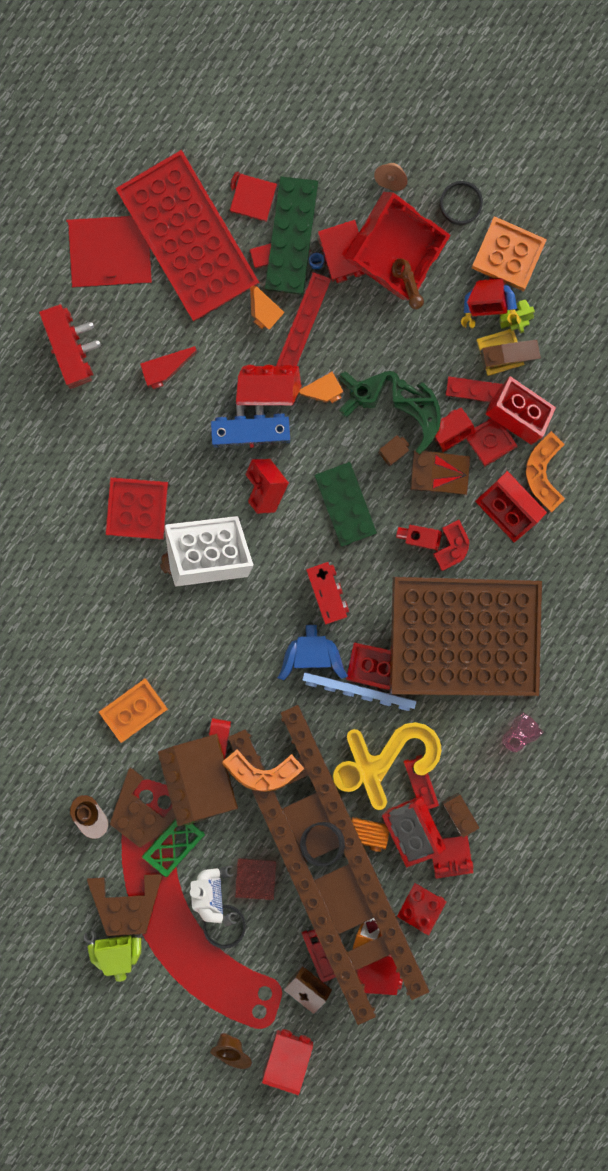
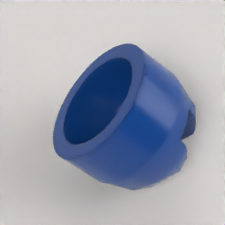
[309,253,324,270]

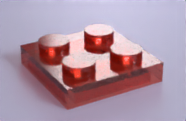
[235,858,276,900]

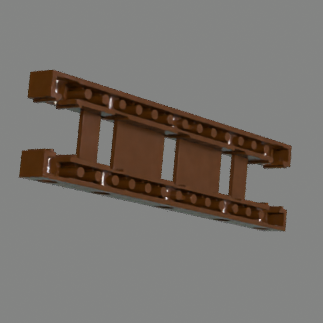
[228,705,430,1025]

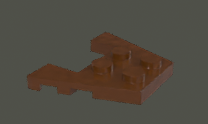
[110,767,176,847]
[87,874,162,936]

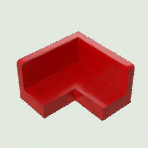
[245,459,289,514]

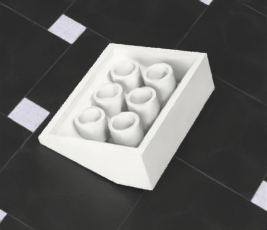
[165,516,253,586]

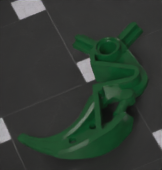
[338,371,441,455]

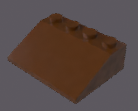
[158,734,238,826]

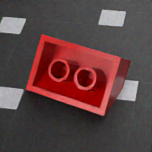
[236,364,302,406]
[485,376,556,445]
[475,471,547,543]

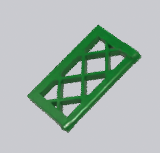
[142,819,205,878]

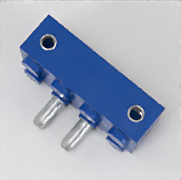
[211,405,290,448]

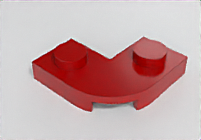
[433,520,470,571]

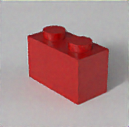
[434,407,476,452]

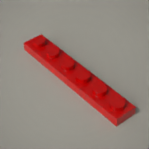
[276,272,331,366]

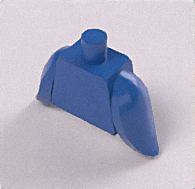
[277,625,348,680]

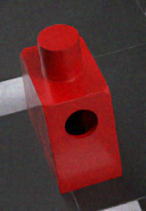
[396,525,442,551]

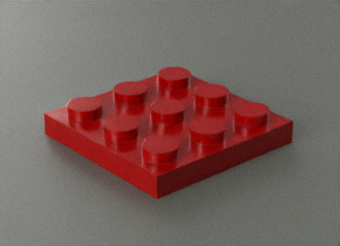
[106,477,168,540]

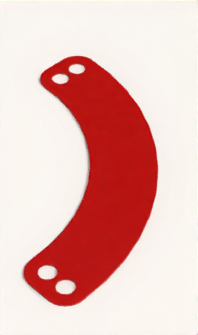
[121,780,282,1029]

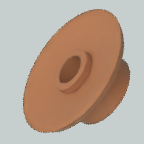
[374,163,408,191]

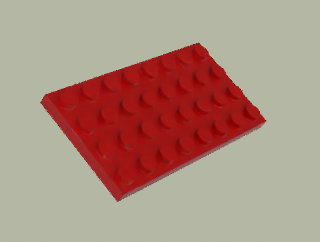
[115,150,259,322]

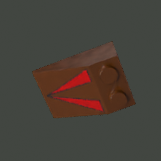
[410,451,470,495]

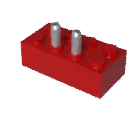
[39,304,101,389]

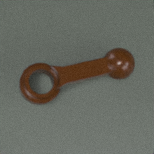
[392,258,424,310]

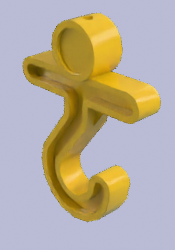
[333,722,442,810]

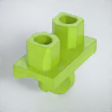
[499,300,535,334]

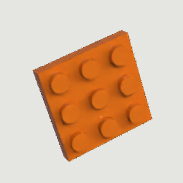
[471,216,547,291]

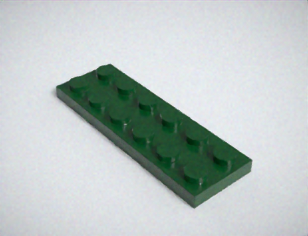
[265,176,319,295]

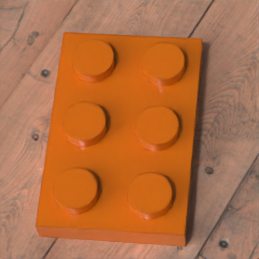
[99,678,168,743]

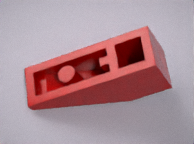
[140,346,197,389]

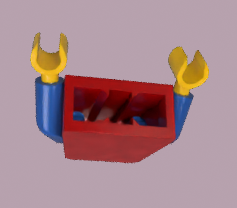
[461,276,521,328]

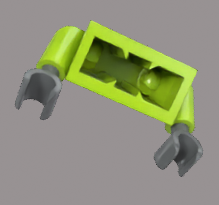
[83,931,141,982]

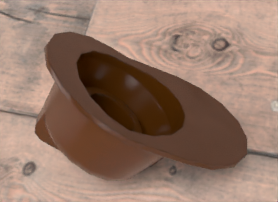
[70,795,108,839]
[210,1033,252,1069]

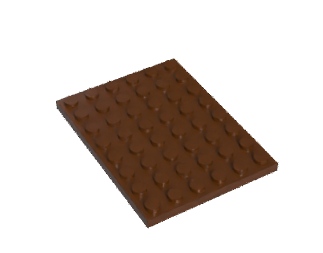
[390,577,542,696]

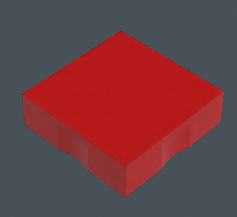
[344,192,451,301]

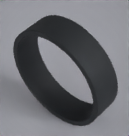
[440,181,483,225]
[300,822,345,866]
[203,905,246,948]

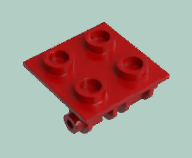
[432,835,473,879]
[397,883,447,936]

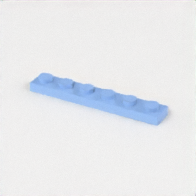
[303,672,416,711]

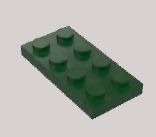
[314,462,377,547]

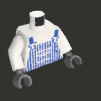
[190,866,236,926]

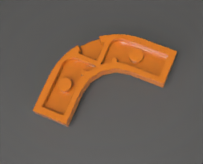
[526,431,565,512]
[222,749,304,792]

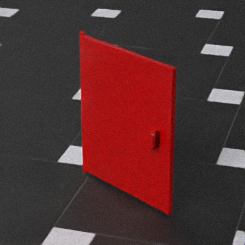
[66,216,152,287]

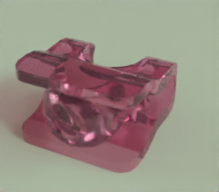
[502,712,544,752]

